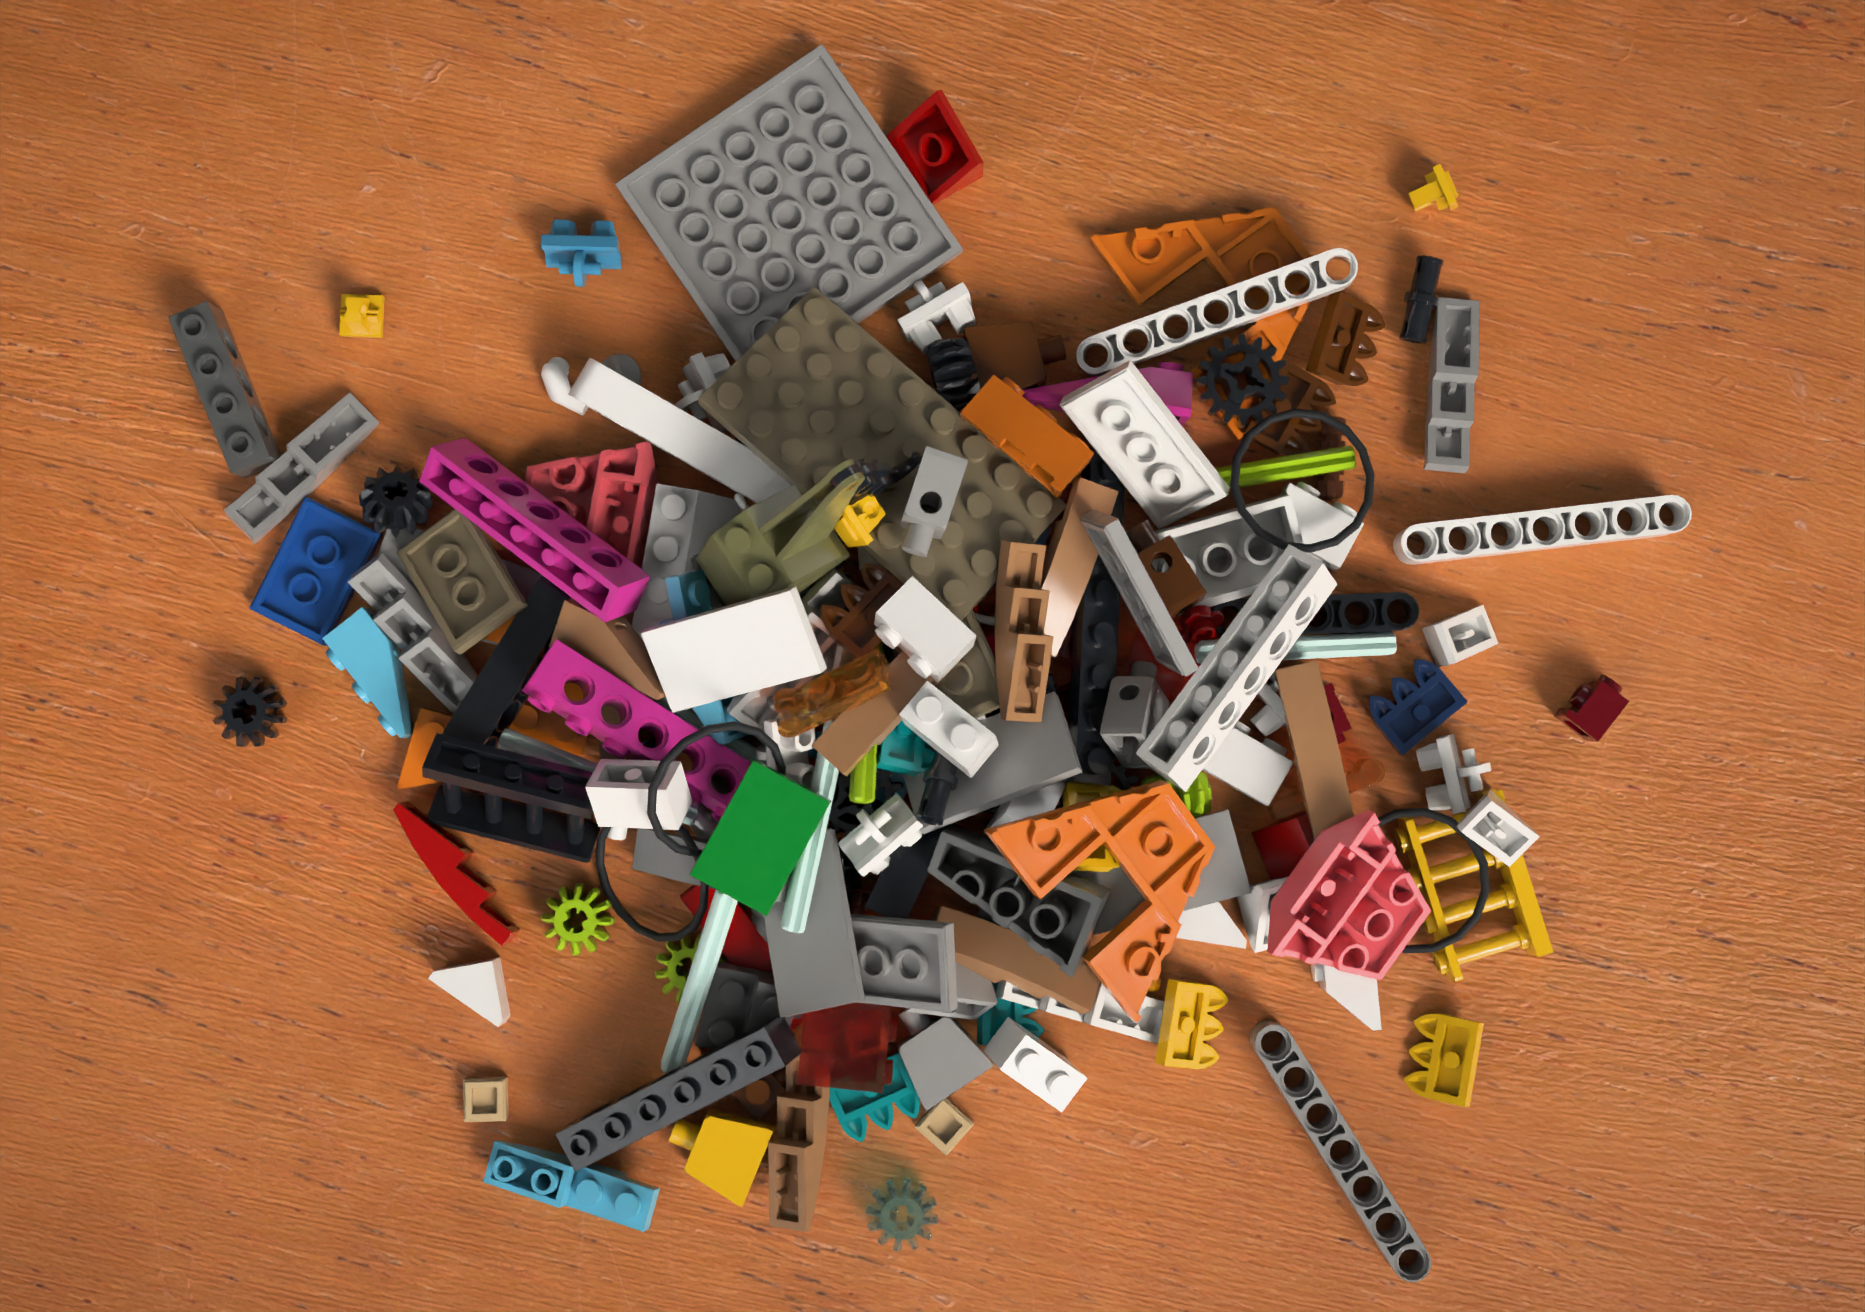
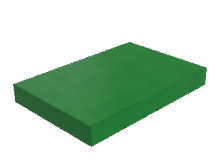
[690,759,831,916]

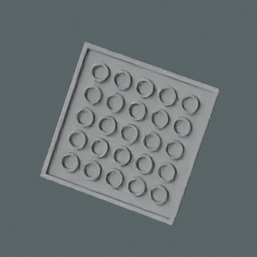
[615,44,963,361]

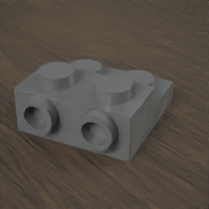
[694,962,802,1049]

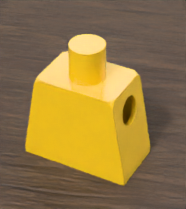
[668,1109,776,1207]

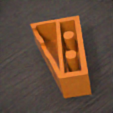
[960,374,1094,499]

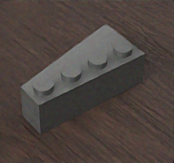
[927,823,1111,978]

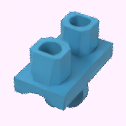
[541,219,622,287]

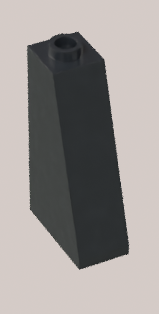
[865,808,951,919]

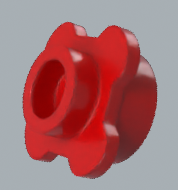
[1179,605,1224,644]

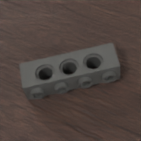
[168,301,281,478]

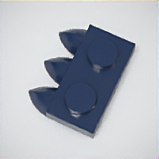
[1369,659,1468,756]

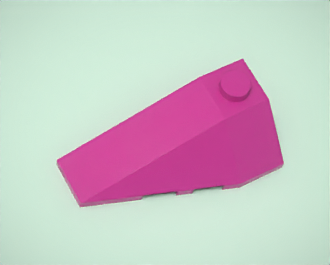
[1022,362,1193,427]

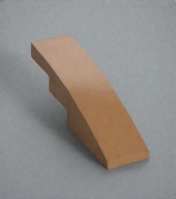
[1040,477,1119,657]
[995,540,1054,722]
[812,651,953,776]
[1274,660,1354,841]
[933,906,1100,1014]
[768,1048,830,1232]

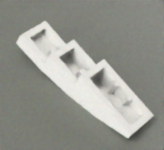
[995,980,1164,1044]

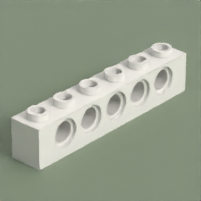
[1136,544,1337,792]

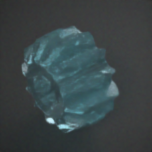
[866,1177,938,1252]

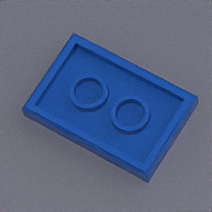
[249,496,383,646]

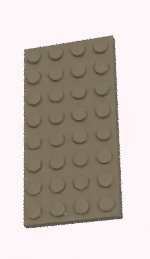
[698,287,1067,621]

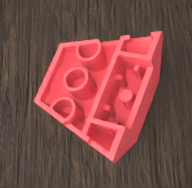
[524,442,659,569]
[1267,810,1431,980]

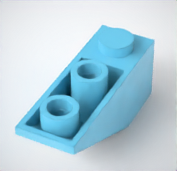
[322,607,414,738]

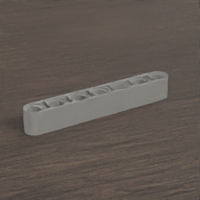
[1250,1020,1431,1282]

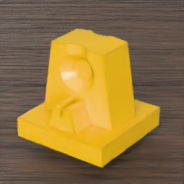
[1408,164,1459,211]
[339,294,385,338]
[834,494,886,547]

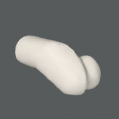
[541,357,588,416]

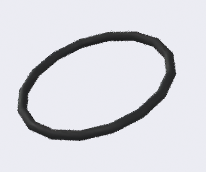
[1230,408,1375,553]
[647,721,786,858]
[1378,808,1490,954]
[596,824,709,942]

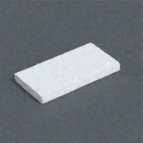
[1060,360,1230,529]
[641,586,827,713]

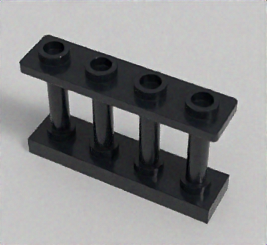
[422,733,601,863]

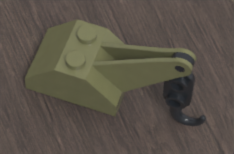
[696,451,922,606]

